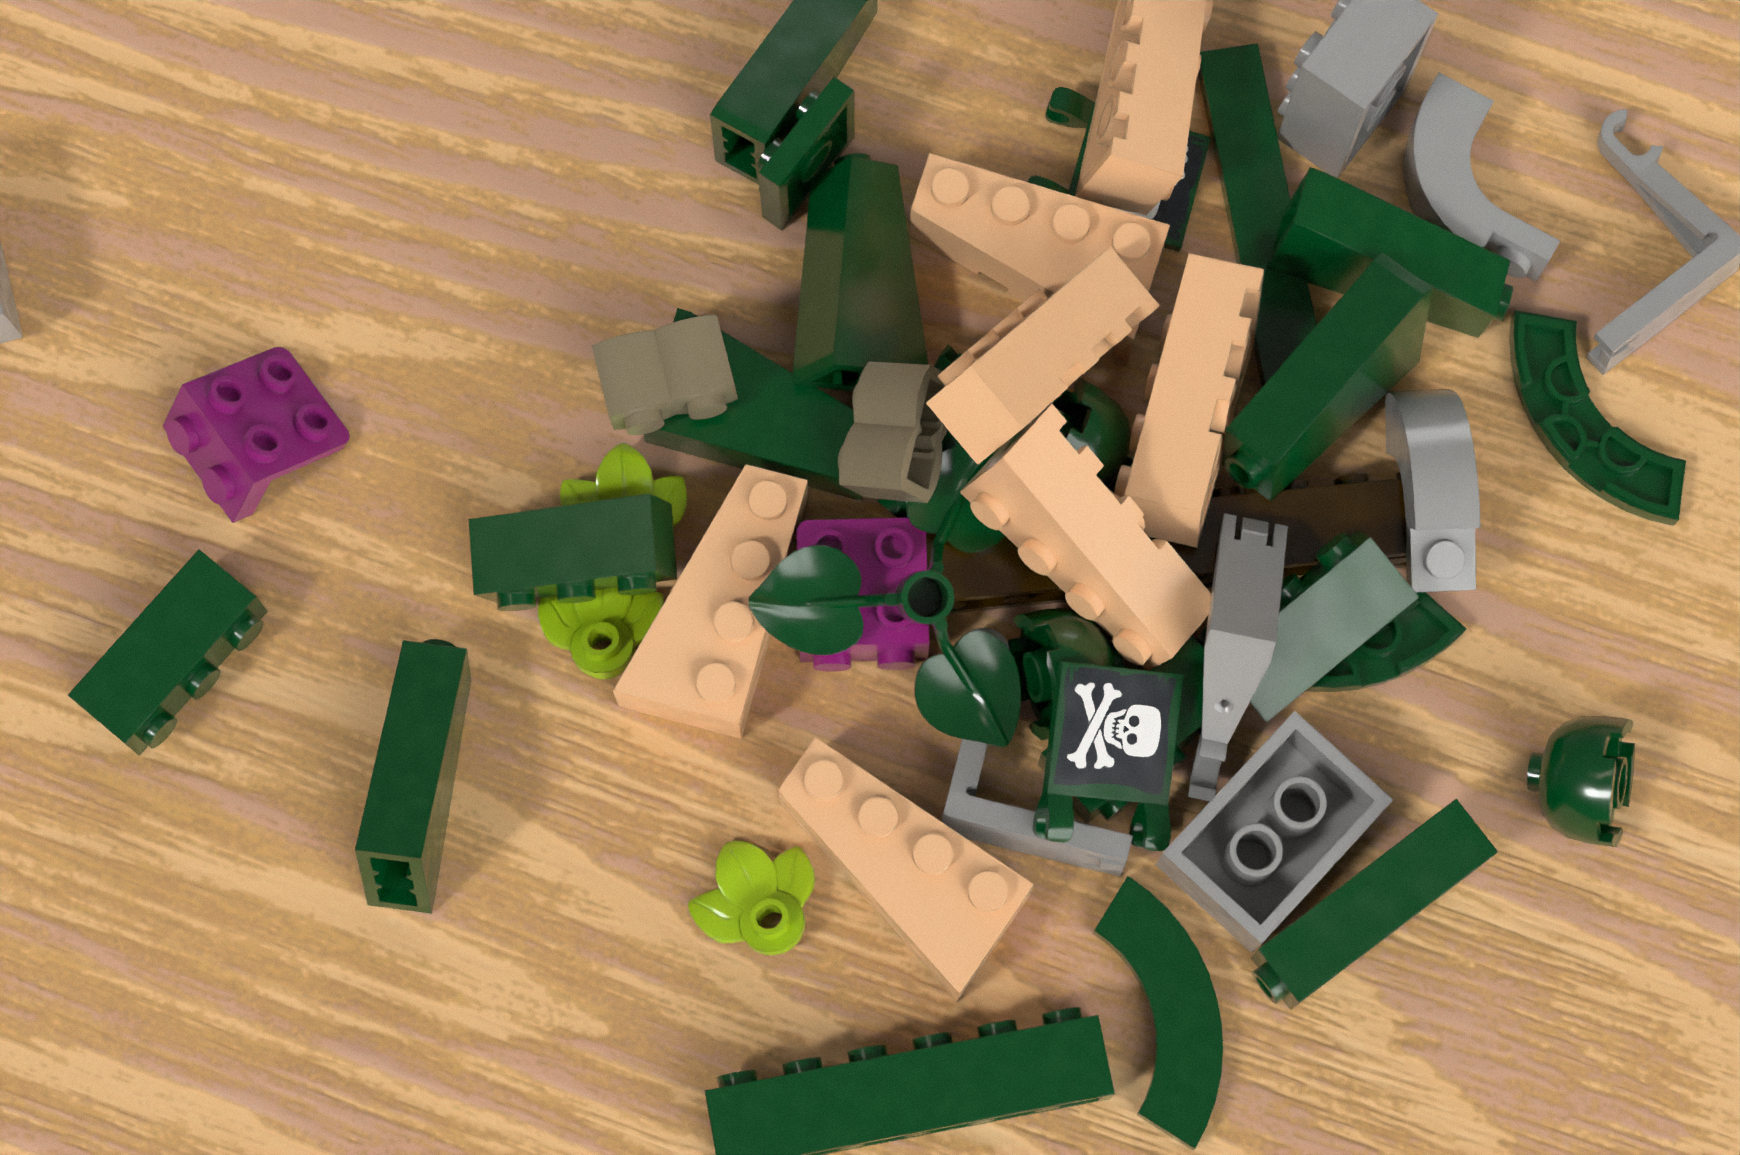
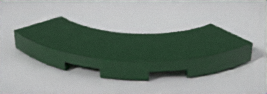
[1509,310,1686,526]
[1196,592,1467,692]
[1092,876,1223,1150]

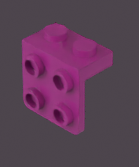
[162,347,350,523]
[797,518,929,672]

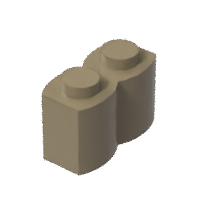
[592,314,738,435]
[838,362,948,503]

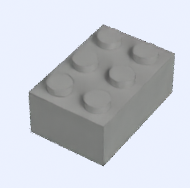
[1277,0,1438,178]
[1155,711,1393,953]

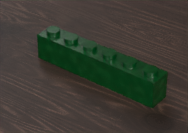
[704,1007,1115,1155]

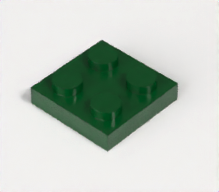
[757,77,855,230]

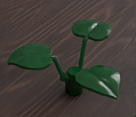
[748,444,1021,747]

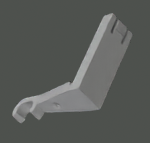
[1586,109,1740,375]
[1188,513,1288,801]
[942,628,1133,877]

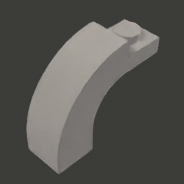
[1403,72,1560,282]
[1385,389,1481,592]

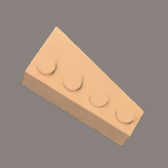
[1075,0,1213,215]
[910,153,1170,362]
[926,246,1160,465]
[1114,253,1264,548]
[960,404,1211,671]
[613,464,809,739]
[778,737,1034,1002]

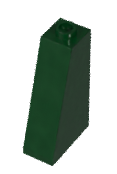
[710,0,878,185]
[793,153,929,392]
[1266,167,1513,338]
[1222,253,1432,501]
[643,308,863,501]
[355,639,471,914]
[1251,798,1498,1010]

